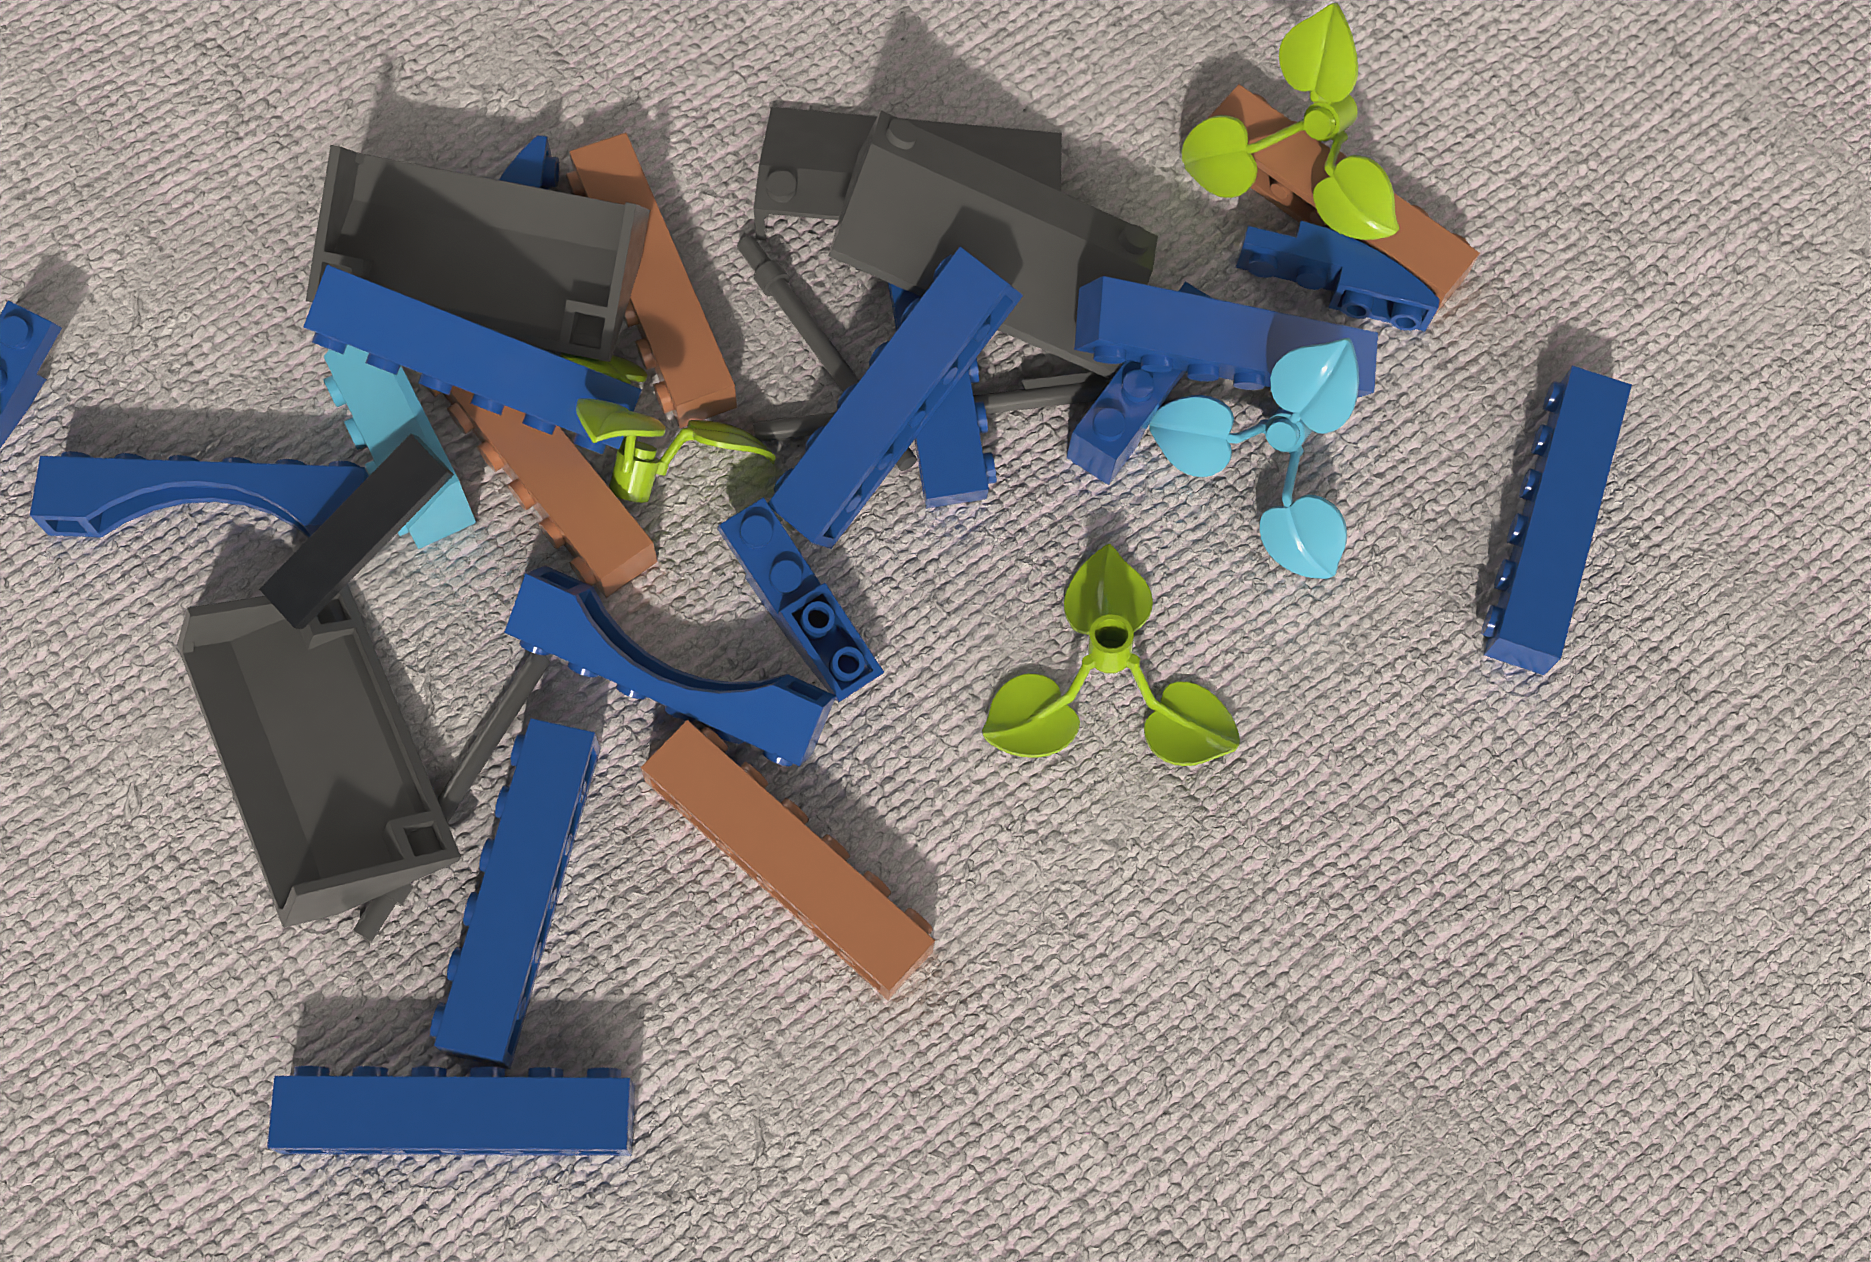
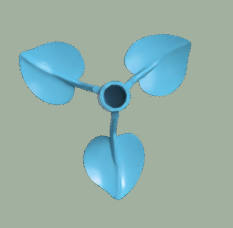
[1149,338,1359,579]

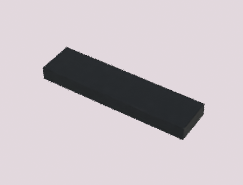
[259,434,454,629]

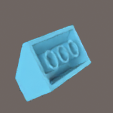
[323,344,476,550]

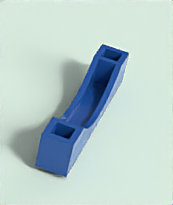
[30,451,369,538]
[504,565,836,766]

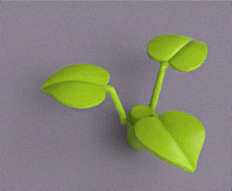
[1182,3,1400,240]
[560,352,776,503]
[982,544,1240,766]

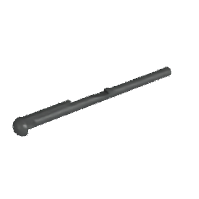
[753,372,1111,442]

